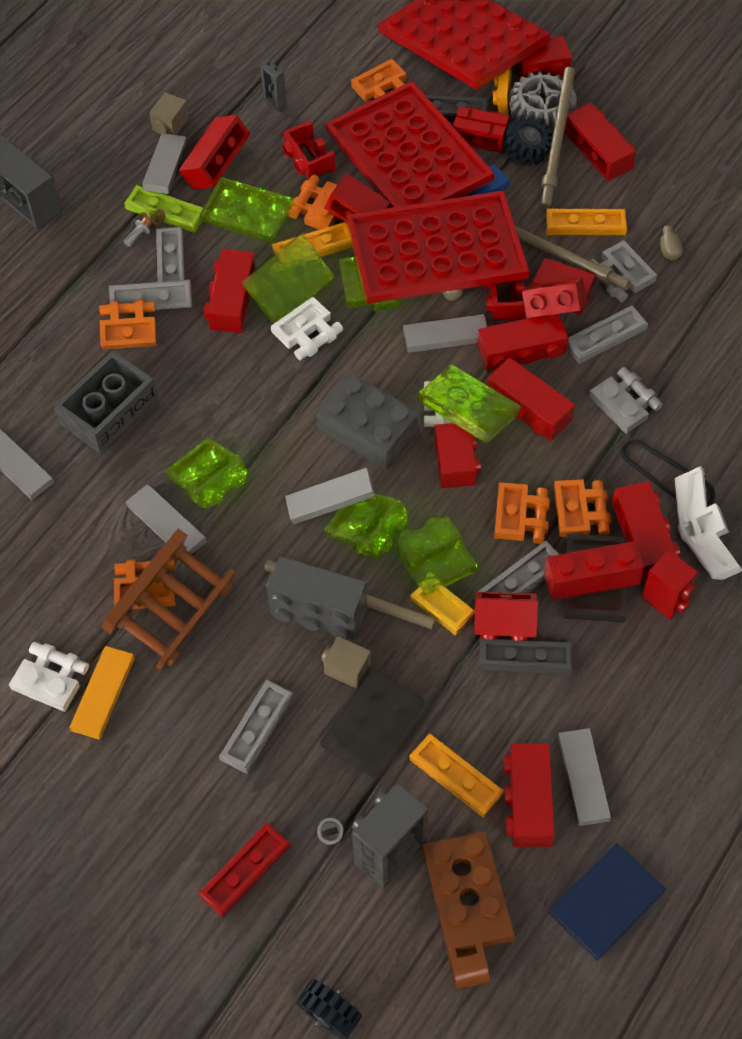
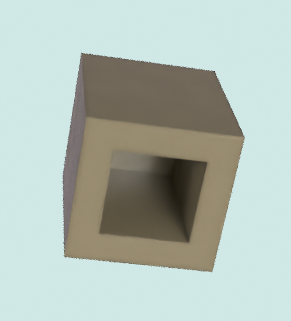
[149,92,189,135]
[321,636,371,689]

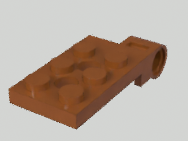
[422,831,515,990]

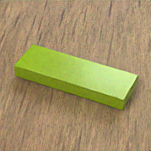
[124,185,207,233]

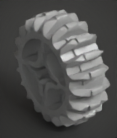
[508,71,577,131]

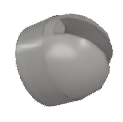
[317,818,343,845]

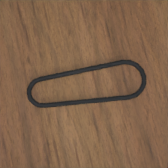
[620,440,715,507]

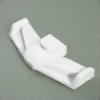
[675,466,742,580]

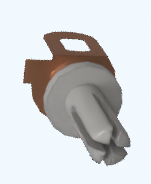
[123,209,165,247]

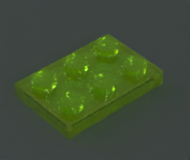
[200,177,293,243]
[241,233,335,324]
[417,364,521,443]

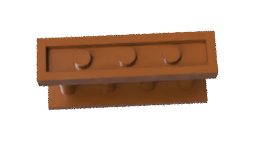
[101,528,236,671]

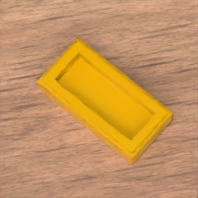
[410,576,475,636]

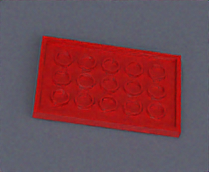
[378,0,550,90]
[325,81,494,208]
[346,191,529,304]

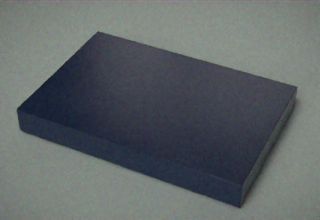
[548,843,666,961]

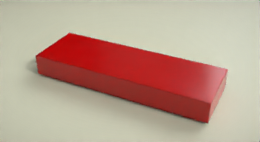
[198,823,291,918]

